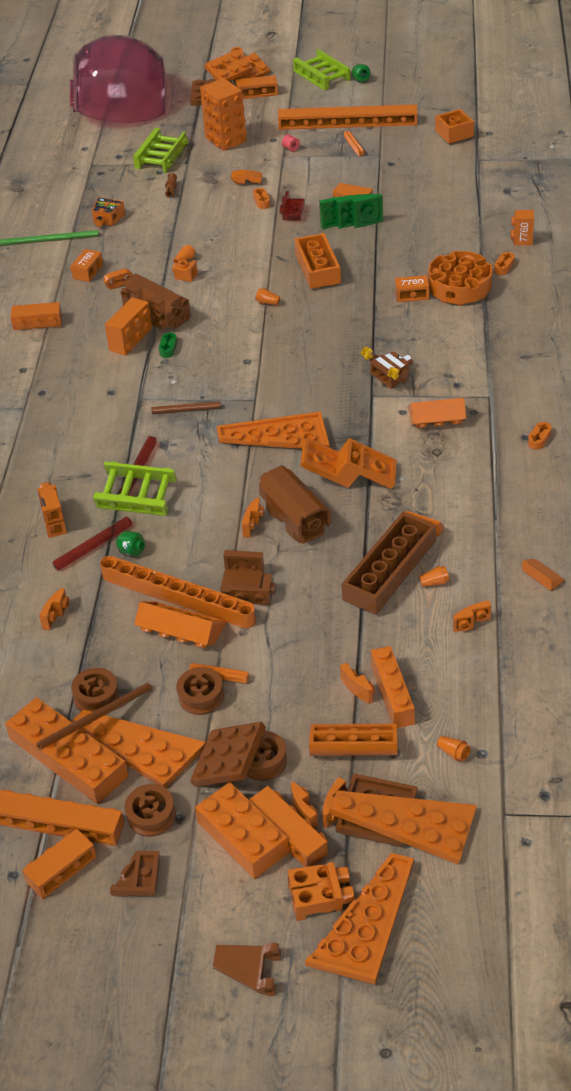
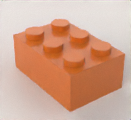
[105,297,152,356]

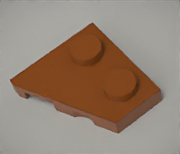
[110,851,160,896]

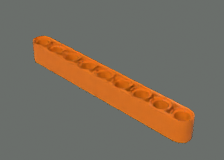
[100,556,256,628]

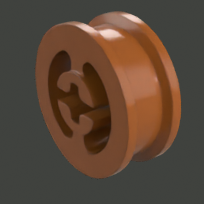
[176,667,224,715]
[71,668,119,712]
[247,731,287,781]
[125,784,176,837]

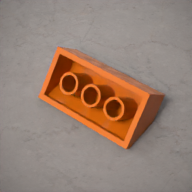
[134,601,227,648]

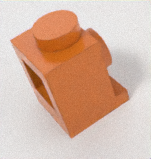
[172,260,198,282]

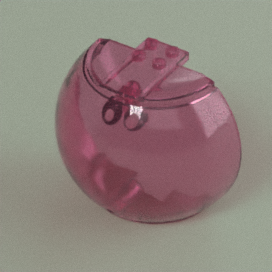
[70,35,167,123]

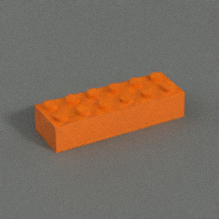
[5,697,129,805]

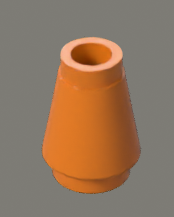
[173,245,196,263]
[255,288,280,306]
[419,565,450,587]
[437,735,471,761]

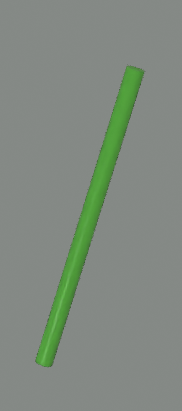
[0,230,99,245]

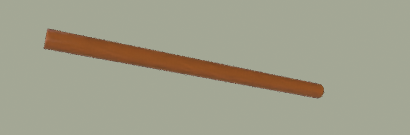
[36,683,152,750]

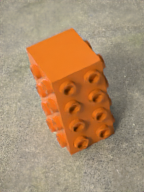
[200,78,247,151]

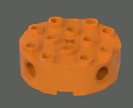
[428,251,493,306]

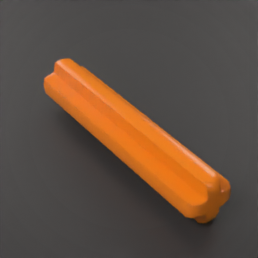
[344,130,365,157]
[189,663,249,683]

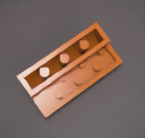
[309,724,397,756]

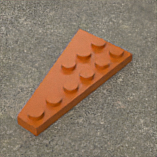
[217,411,330,449]
[71,710,206,788]
[328,791,477,864]
[305,853,414,985]

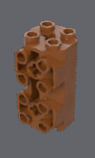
[120,273,191,330]
[259,465,331,544]

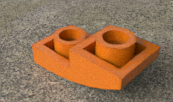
[231,170,262,184]
[242,498,264,537]
[39,588,69,630]
[453,600,491,632]
[340,663,375,704]
[322,777,346,828]
[291,781,318,829]

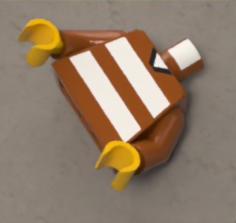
[360,346,413,389]

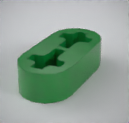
[159,332,177,358]

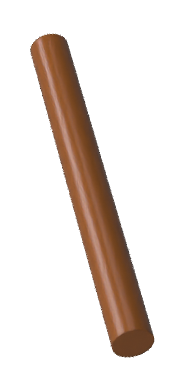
[151,401,221,414]

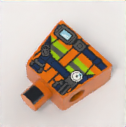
[92,197,126,227]

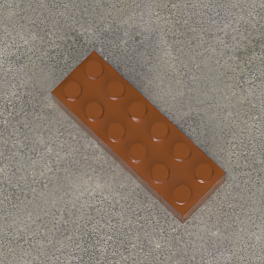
[342,512,436,615]

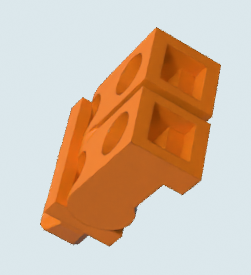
[37,482,67,538]
[287,862,354,921]

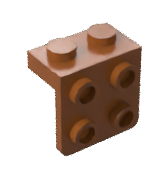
[220,550,265,595]

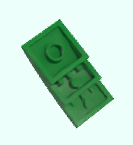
[319,194,383,230]

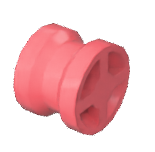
[282,134,300,152]

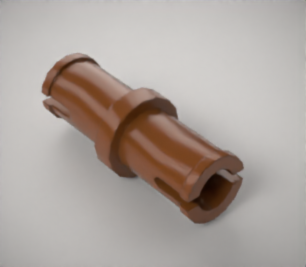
[165,173,177,198]

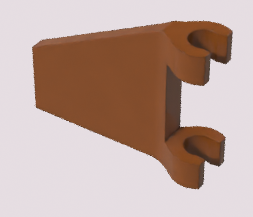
[213,943,281,996]

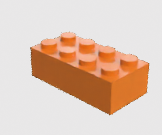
[294,233,341,289]
[195,782,289,879]

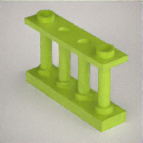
[293,49,351,91]
[133,127,188,173]
[93,461,177,516]

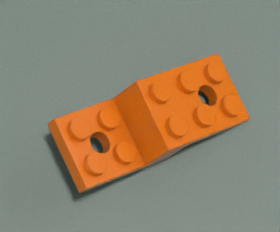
[204,50,271,84]
[300,437,397,489]

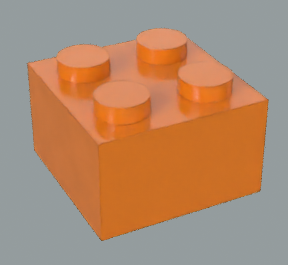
[435,109,474,144]

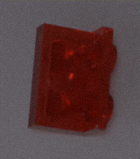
[280,191,305,221]

